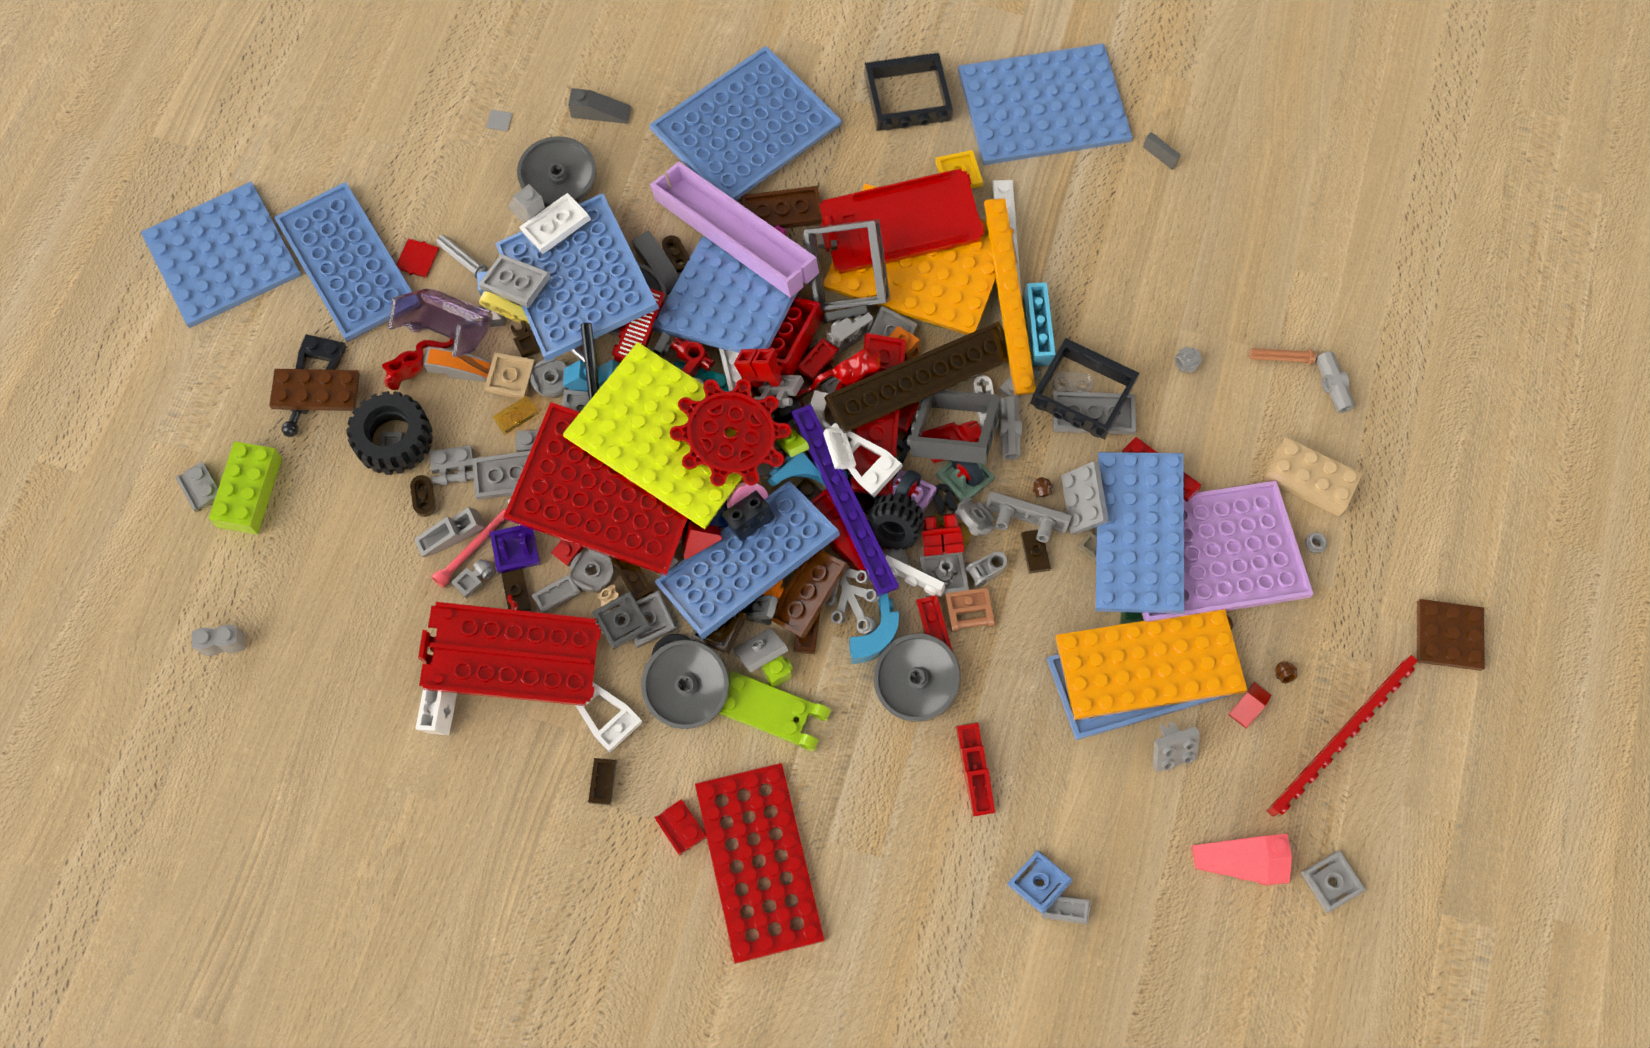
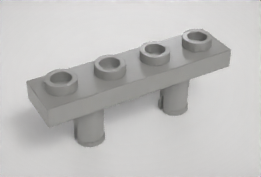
[985,491,1071,543]

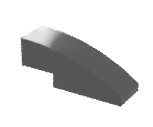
[632,230,679,295]

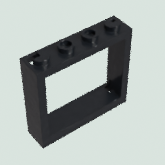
[864,52,953,131]
[1030,338,1140,440]

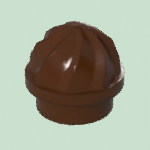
[1033,477,1053,498]
[1275,661,1298,684]

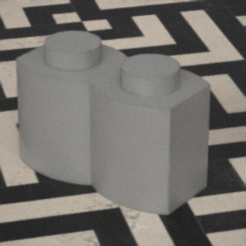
[192,625,245,656]

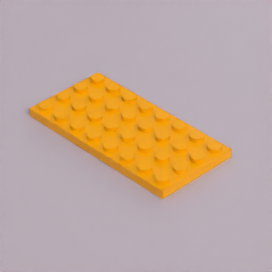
[1055,609,1247,720]

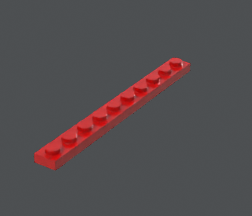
[1266,655,1418,817]

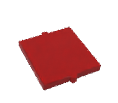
[396,238,439,278]

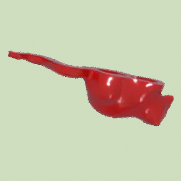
[382,332,457,390]
[797,348,881,396]

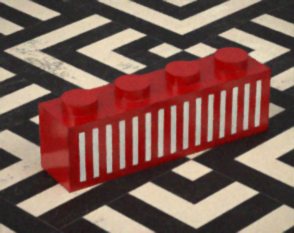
[612,288,665,363]

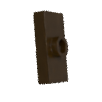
[1021,530,1051,574]
[501,569,531,611]
[588,758,617,806]

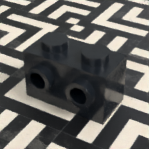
[721,490,775,541]

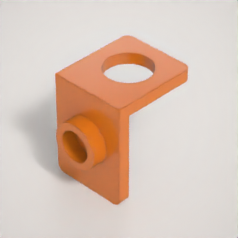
[888,326,921,361]

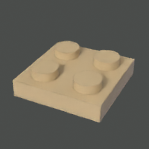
[484,353,536,399]

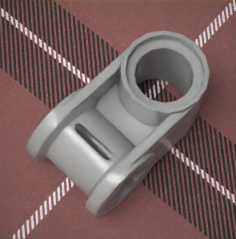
[965,551,1007,588]

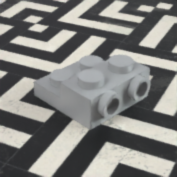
[827,312,874,355]

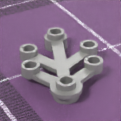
[825,559,879,634]

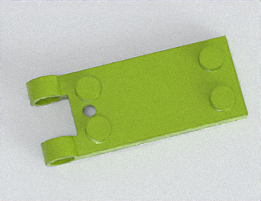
[719,671,831,751]

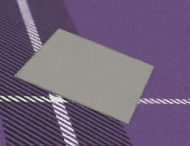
[486,110,512,131]

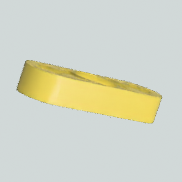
[479,291,531,328]

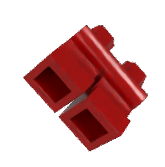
[734,348,783,387]
[922,513,965,556]

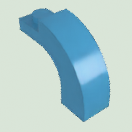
[849,593,899,664]

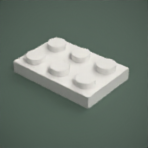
[519,193,591,254]

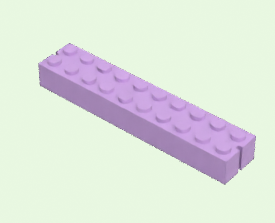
[650,161,819,298]

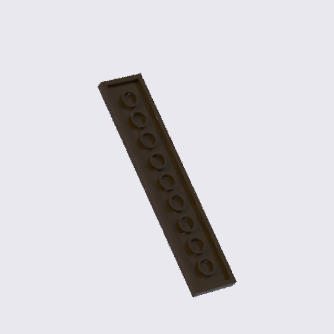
[824,321,1009,434]

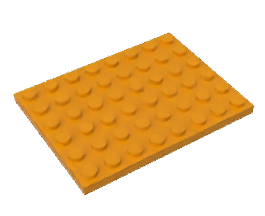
[823,183,1014,335]

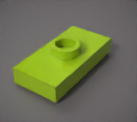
[776,429,809,457]

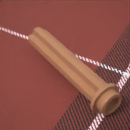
[1249,348,1316,365]

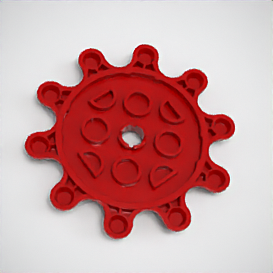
[670,379,792,487]

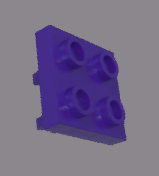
[490,525,541,574]

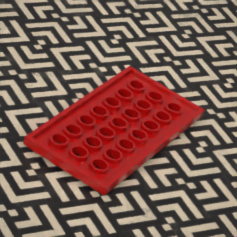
[695,763,825,964]

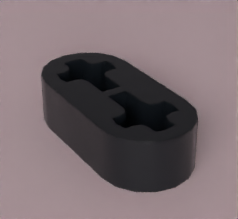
[933,483,957,523]

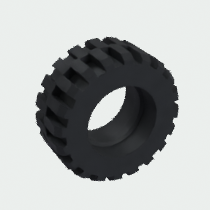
[346,391,433,475]

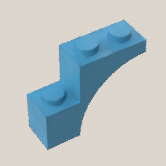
[563,359,620,391]
[766,452,849,487]

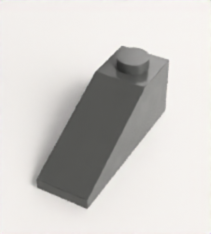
[568,88,631,124]

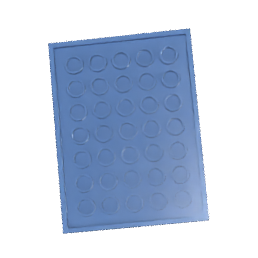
[958,44,1133,165]
[650,46,842,201]
[495,193,659,362]

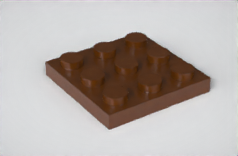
[1417,599,1485,671]

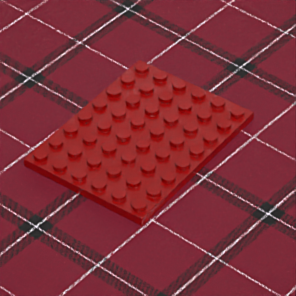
[503,402,688,576]

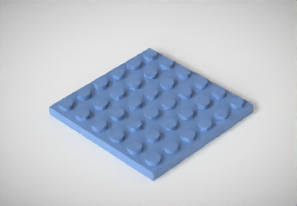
[141,181,301,328]
[652,236,798,353]

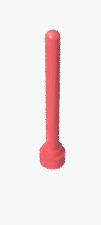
[431,509,506,588]

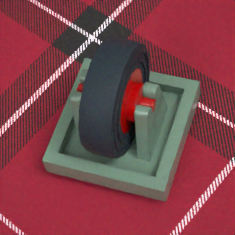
[936,460,995,502]

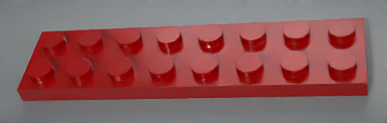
[850,333,906,496]

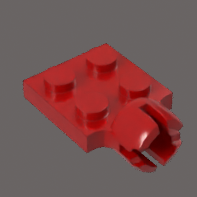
[922,420,982,464]

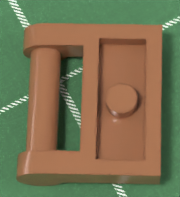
[945,587,994,632]

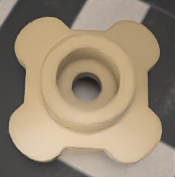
[597,585,620,606]

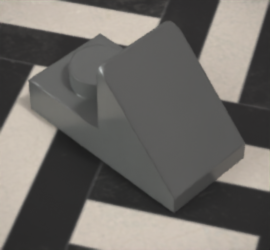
[741,595,778,625]

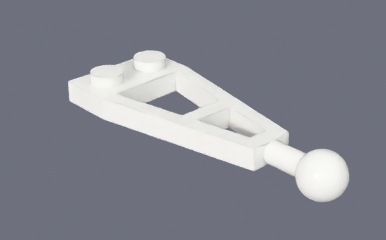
[814,410,903,497]
[575,682,643,753]

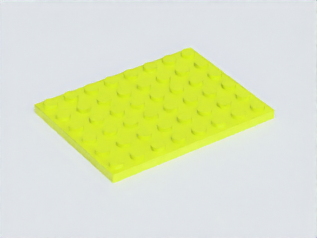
[563,342,743,529]

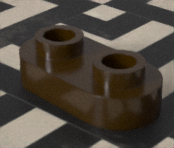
[662,235,690,272]
[410,475,436,517]

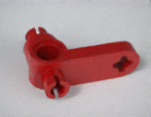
[670,337,715,378]

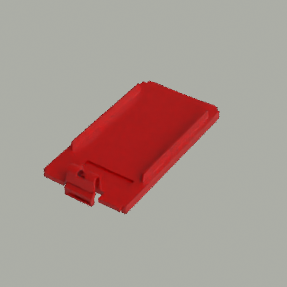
[819,168,985,274]
[418,602,601,706]

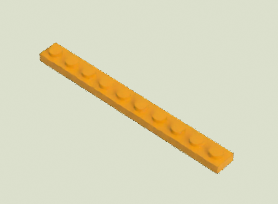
[984,198,1036,396]

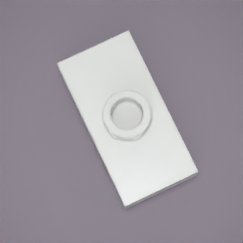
[823,429,856,469]

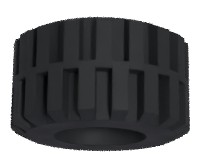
[867,493,924,551]

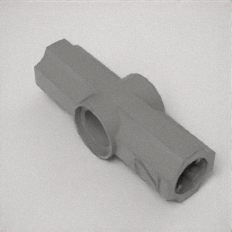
[1316,351,1355,414]
[999,396,1022,460]

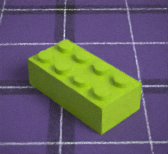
[208,441,282,535]

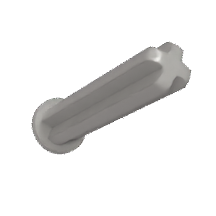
[436,235,488,278]

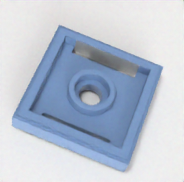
[1008,850,1073,915]

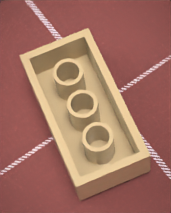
[1262,437,1362,517]

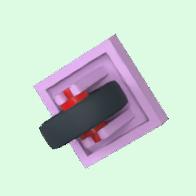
[892,469,937,512]

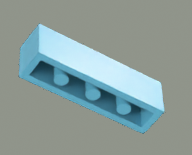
[1024,282,1056,367]

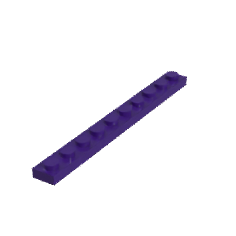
[792,404,899,597]

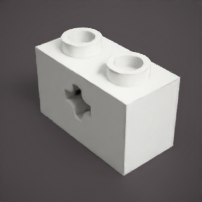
[416,690,457,735]

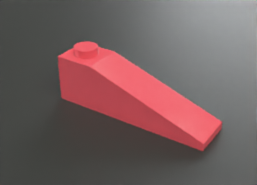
[1192,834,1292,885]

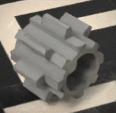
[1175,346,1202,373]

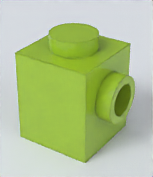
[761,655,793,688]

